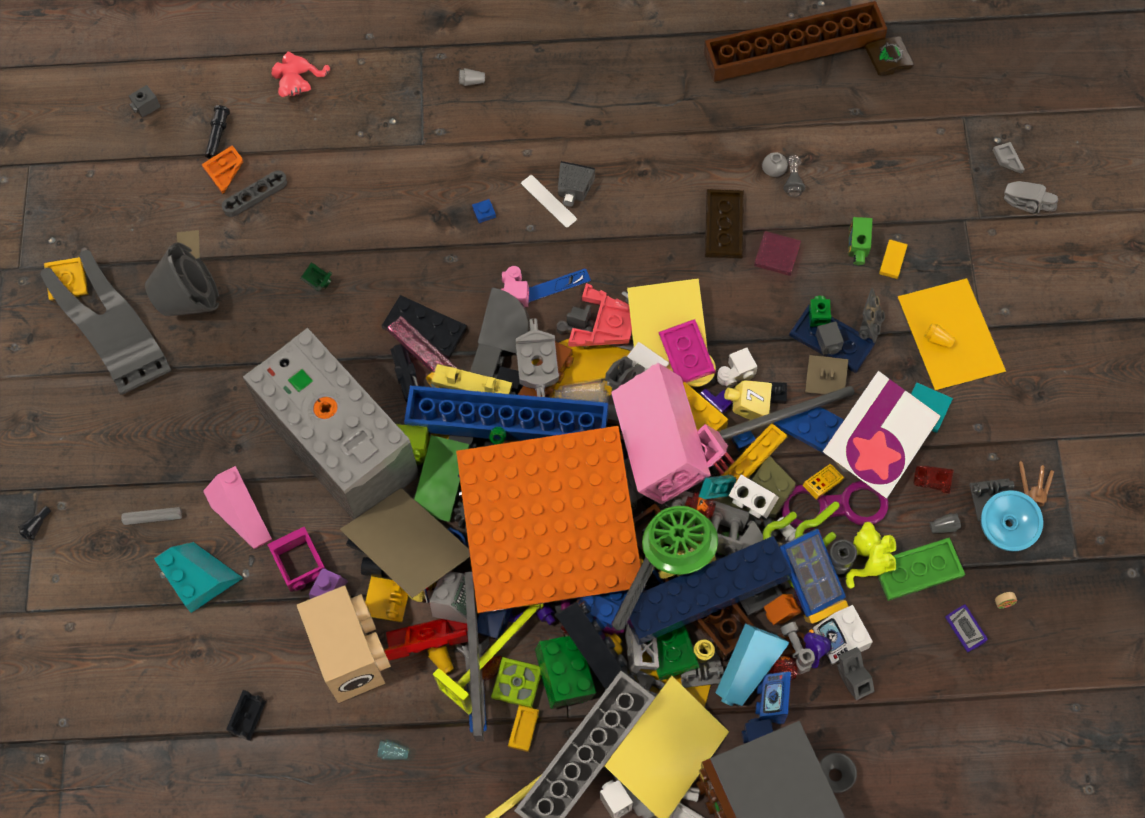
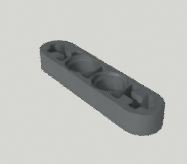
[222,171,287,217]

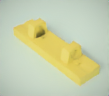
[431,364,513,394]

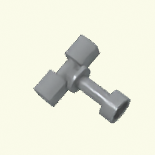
[780,622,815,675]

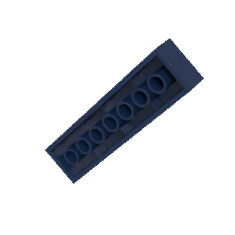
[621,536,792,646]

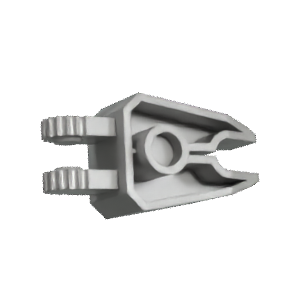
[1004,181,1058,214]

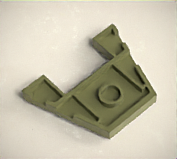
[714,441,796,518]

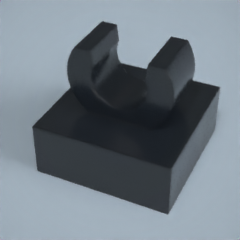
[767,382,787,404]

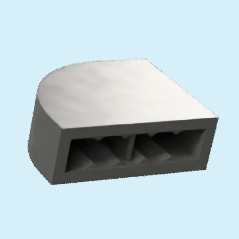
[478,287,530,354]

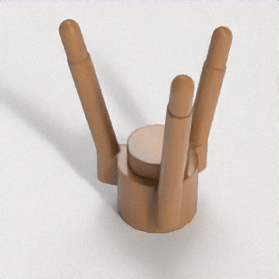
[1019,461,1054,506]

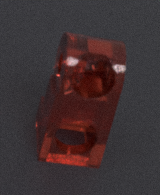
[913,466,953,494]

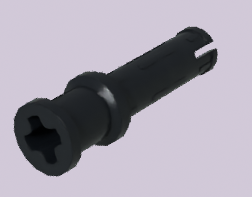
[205,105,230,159]

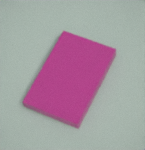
[659,319,715,383]

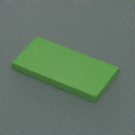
[414,435,470,522]
[878,538,965,601]

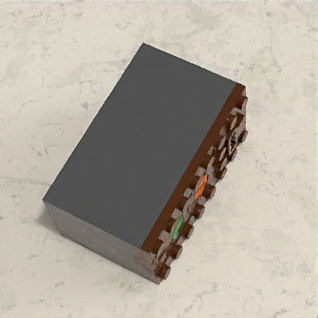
[696,721,845,818]

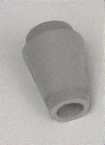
[459,68,485,86]

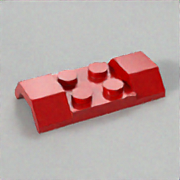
[384,619,468,661]

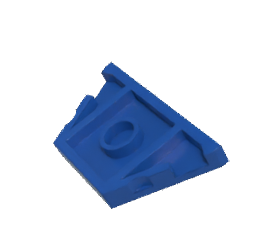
[774,407,844,454]

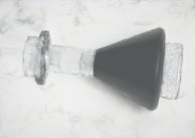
[783,155,806,197]

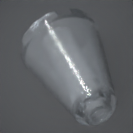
[555,378,609,404]

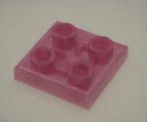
[754,231,801,276]

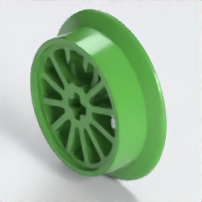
[642,506,718,575]

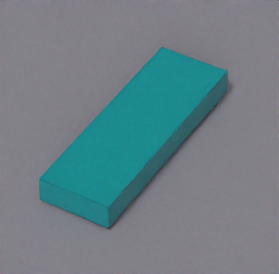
[698,475,737,500]

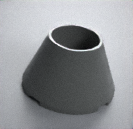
[145,242,219,317]

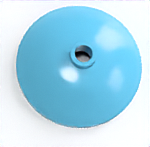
[981,490,1043,551]

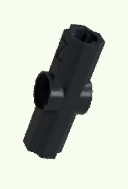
[390,344,418,402]

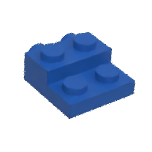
[577,590,629,629]

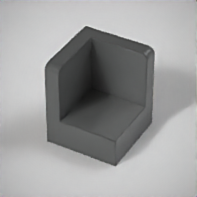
[567,304,591,329]

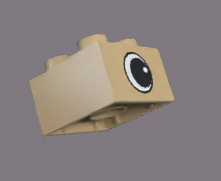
[297,585,391,703]

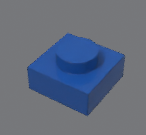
[472,199,496,223]
[731,431,756,451]

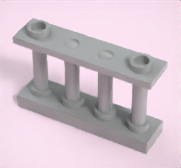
[662,491,749,556]

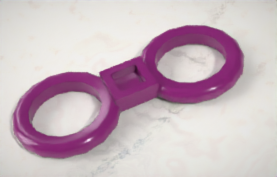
[781,480,888,530]

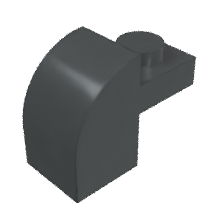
[837,647,875,700]

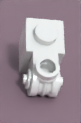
[717,348,757,388]

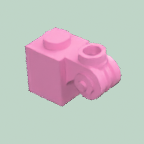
[501,266,529,307]

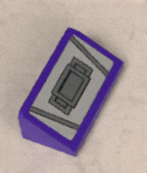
[945,604,988,653]

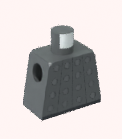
[558,161,595,207]

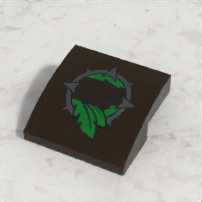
[865,36,914,75]

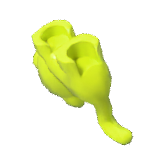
[846,522,896,589]

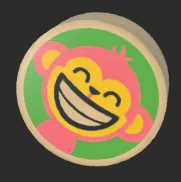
[995,592,1017,608]

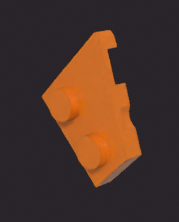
[202,145,243,194]

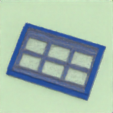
[780,529,846,617]

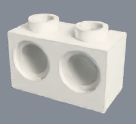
[728,475,779,519]

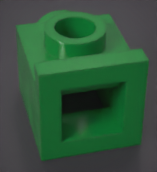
[809,296,831,327]

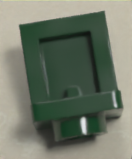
[300,262,332,292]

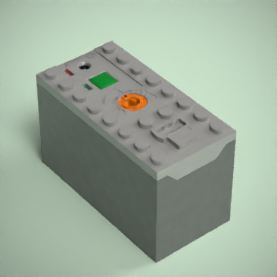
[243,328,420,520]

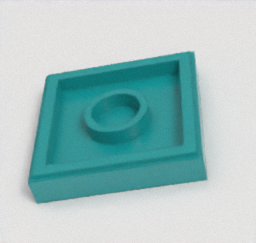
[911,382,953,433]

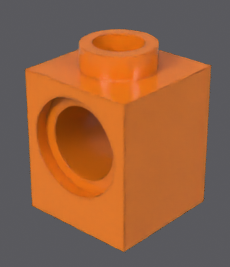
[764,594,801,625]

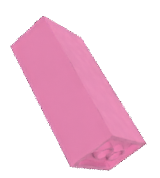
[611,363,711,504]

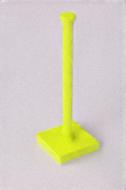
[433,603,544,715]

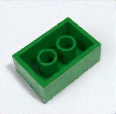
[535,636,596,709]

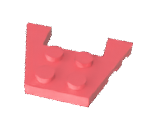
[568,283,632,347]

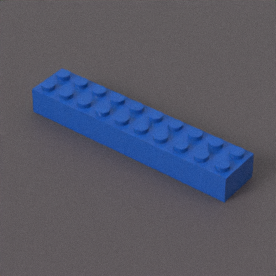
[404,385,609,441]

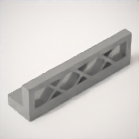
[625,590,659,675]

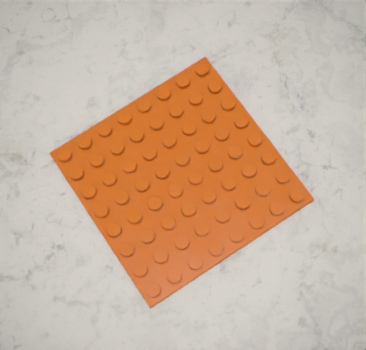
[456,426,641,613]

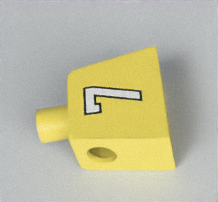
[724,380,772,420]

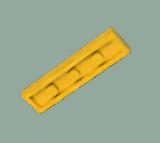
[721,423,787,483]

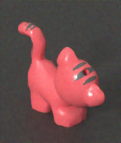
[271,51,330,97]

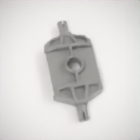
[516,318,559,397]

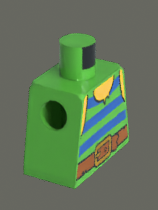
[848,217,872,265]

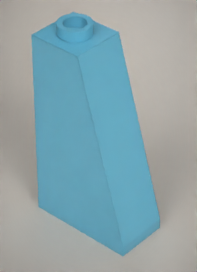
[715,623,789,706]

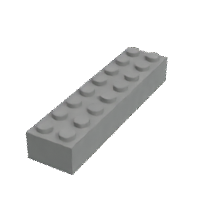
[514,671,655,818]

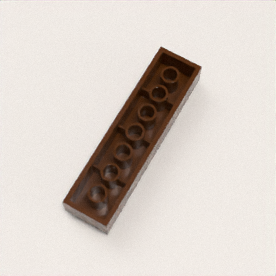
[633,504,755,661]

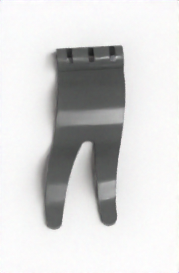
[41,250,172,395]

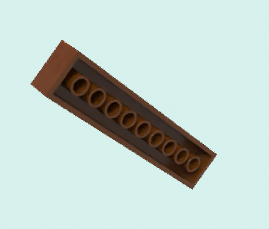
[704,1,887,82]

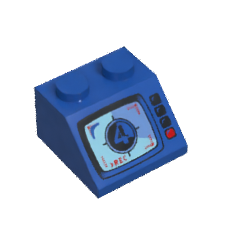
[755,672,791,724]

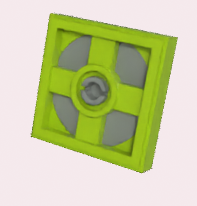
[491,657,541,708]

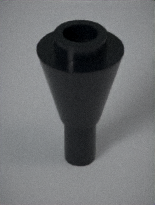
[18,506,51,540]

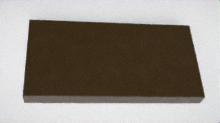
[705,189,744,259]

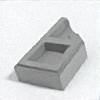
[992,142,1025,174]

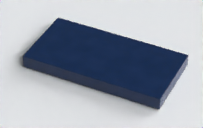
[789,305,876,373]

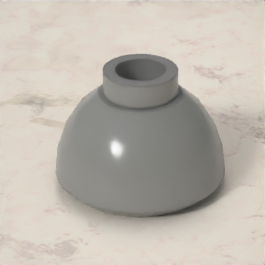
[762,152,788,177]

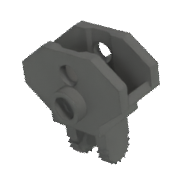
[605,356,645,399]

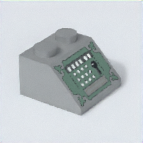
[429,571,477,623]

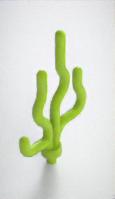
[763,501,840,591]

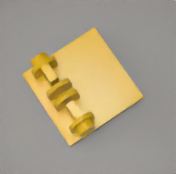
[365,576,408,622]

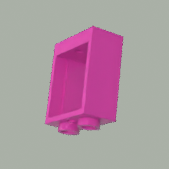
[267,526,325,591]

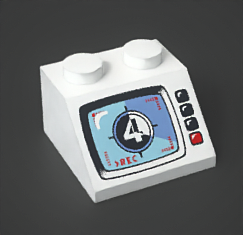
[813,605,873,665]

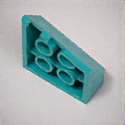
[154,542,243,613]

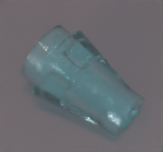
[377,739,409,761]

